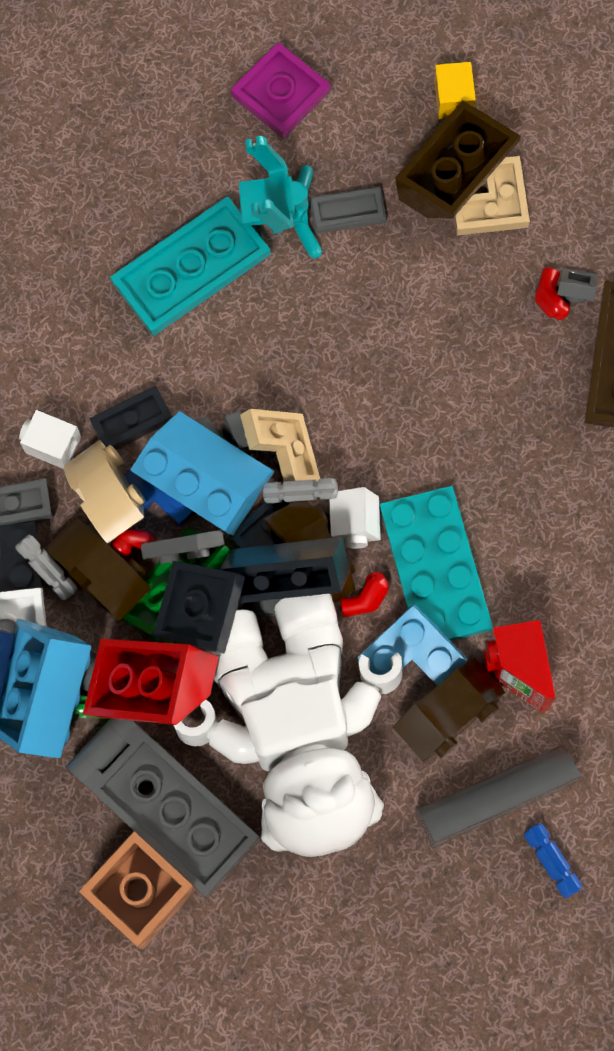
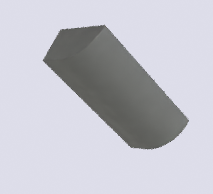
[416,745,581,849]

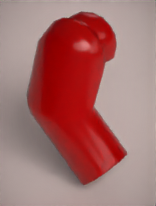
[111,529,157,556]

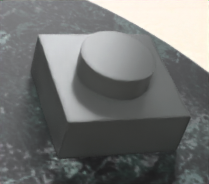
[557,268,598,303]

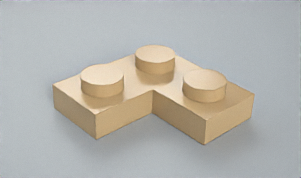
[454,156,530,236]
[240,409,320,482]

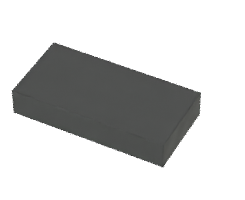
[309,186,386,234]

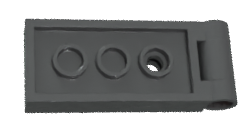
[65,718,260,899]

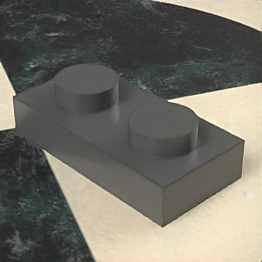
[0,479,53,526]
[141,530,225,564]

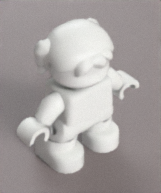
[174,594,402,857]

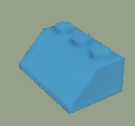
[130,411,274,535]
[0,618,91,758]

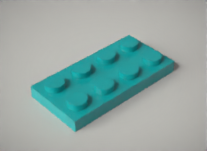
[110,196,271,337]
[379,486,493,641]

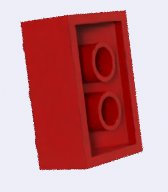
[83,639,218,725]

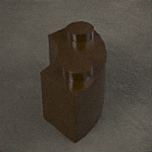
[264,501,355,603]
[44,518,152,621]
[393,658,505,762]

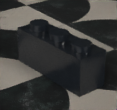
[219,537,350,603]

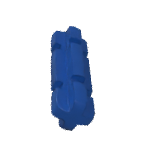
[524,823,582,898]

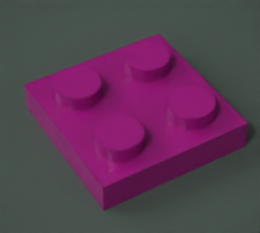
[230,42,331,139]

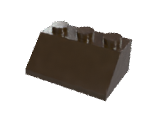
[395,100,521,219]

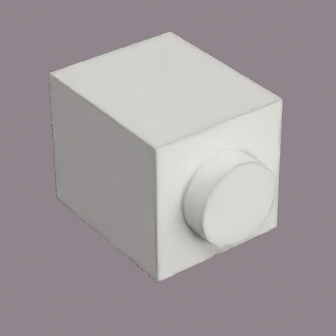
[19,410,81,469]
[330,487,381,549]

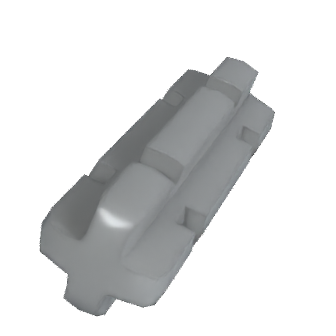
[263,478,338,503]
[15,535,77,600]

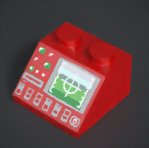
[483,620,556,712]

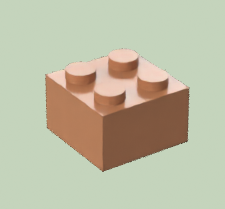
[79,831,196,950]

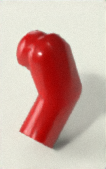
[535,268,570,320]
[340,572,389,618]

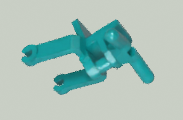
[239,136,322,259]

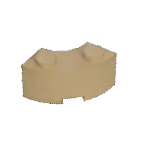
[64,440,146,543]

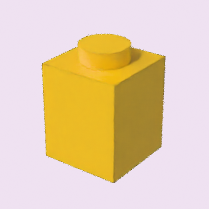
[434,62,476,119]

